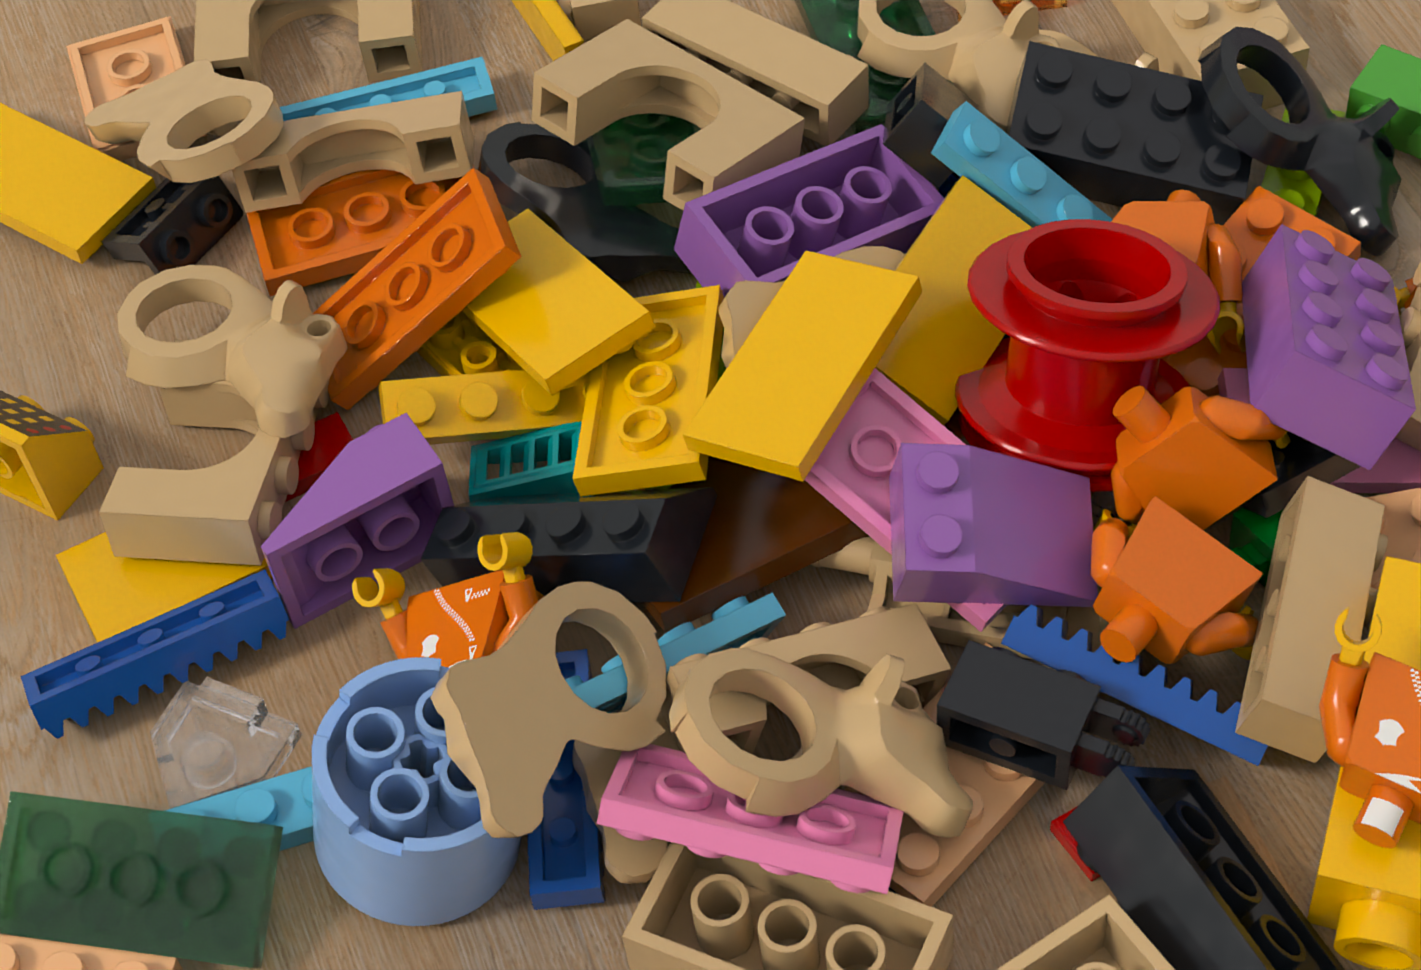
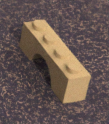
[232,91,475,213]
[661,603,951,755]

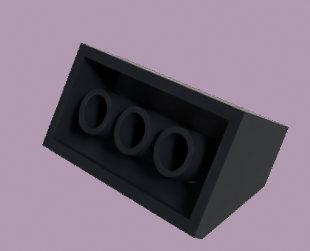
[420,487,717,602]
[1063,765,1345,970]

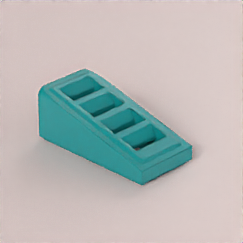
[468,422,582,502]

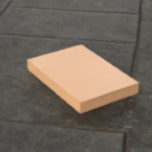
[66,16,207,161]

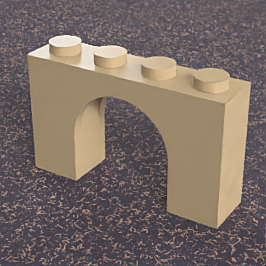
[194,0,423,83]
[531,19,805,210]
[99,339,330,566]

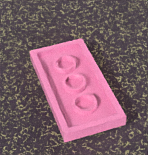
[805,368,1007,632]
[597,744,903,894]

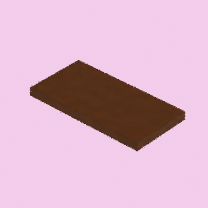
[637,407,970,633]

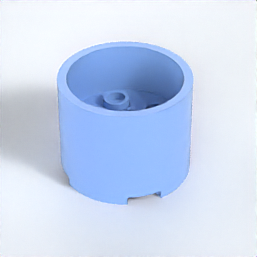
[312,657,522,926]

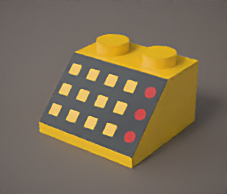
[0,390,104,521]

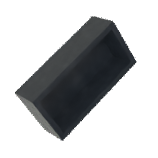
[1005,41,1264,225]

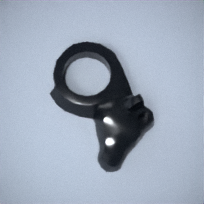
[1198,27,1401,257]
[478,122,691,282]

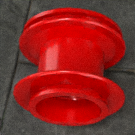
[955,219,1220,492]

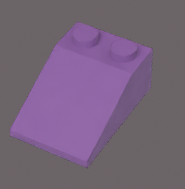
[261,412,454,629]
[889,443,1098,607]

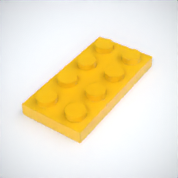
[572,285,724,497]

